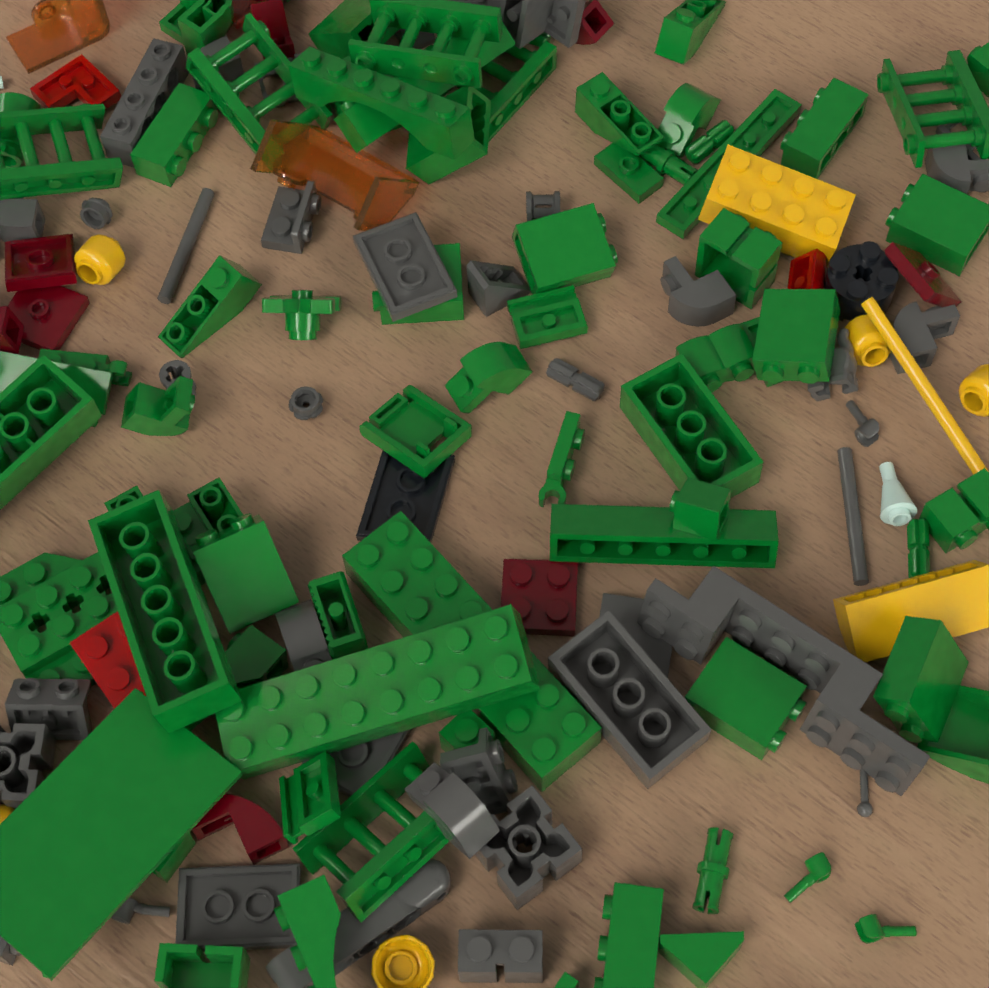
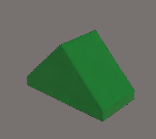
[658,931,744,988]

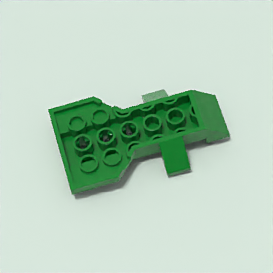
[0,477,243,687]

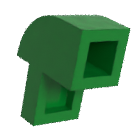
[658,83,721,157]
[445,342,533,414]
[121,376,195,436]

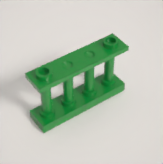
[348,0,503,89]
[186,13,333,169]
[441,41,557,143]
[877,50,989,168]
[0,104,123,200]
[292,741,449,923]

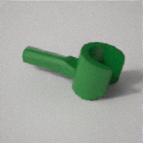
[783,852,831,903]
[855,914,917,944]

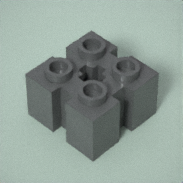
[0,723,57,809]
[475,785,582,910]

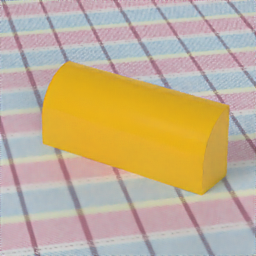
[833,560,989,662]

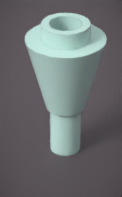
[879,462,917,526]

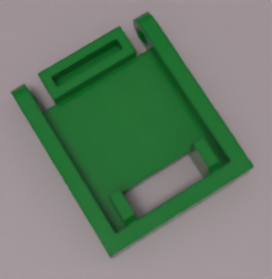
[359,385,472,478]

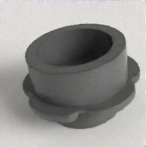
[80,197,113,229]
[288,386,323,420]

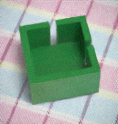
[695,208,782,310]
[154,943,251,988]

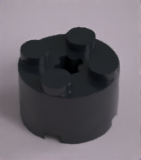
[824,241,899,322]

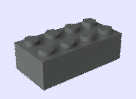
[548,610,711,789]

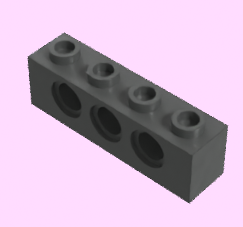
[100,38,189,168]

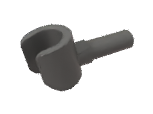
[846,400,880,447]
[111,897,170,924]

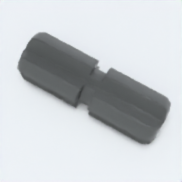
[546,358,605,401]

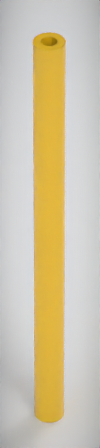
[861,297,989,475]

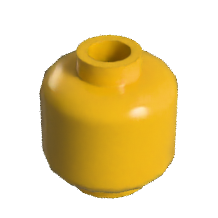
[74,234,126,285]
[844,314,891,367]
[958,364,989,417]

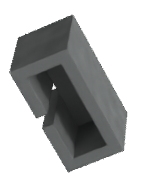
[458,929,543,983]

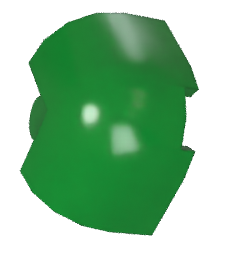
[159,0,234,54]

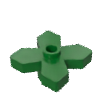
[262,290,341,340]

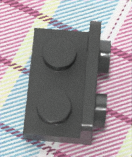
[261,181,322,254]
[5,678,93,740]
[440,727,518,815]

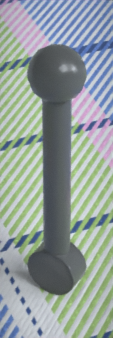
[857,769,873,817]

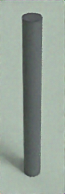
[157,188,215,304]
[837,447,869,586]

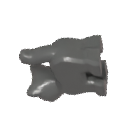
[807,328,859,401]

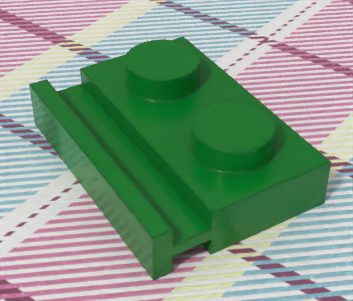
[507,285,588,349]
[279,751,341,845]

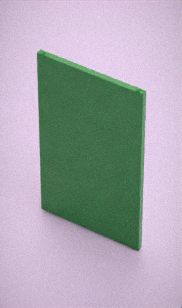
[0,688,243,981]

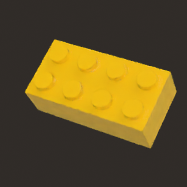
[698,144,856,266]

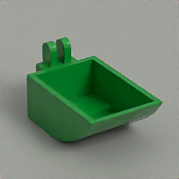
[917,685,989,784]

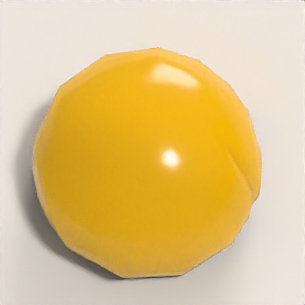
[371,934,435,988]

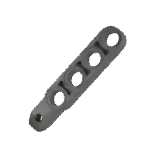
[266,859,451,988]

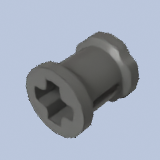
[526,191,560,221]
[159,360,197,396]

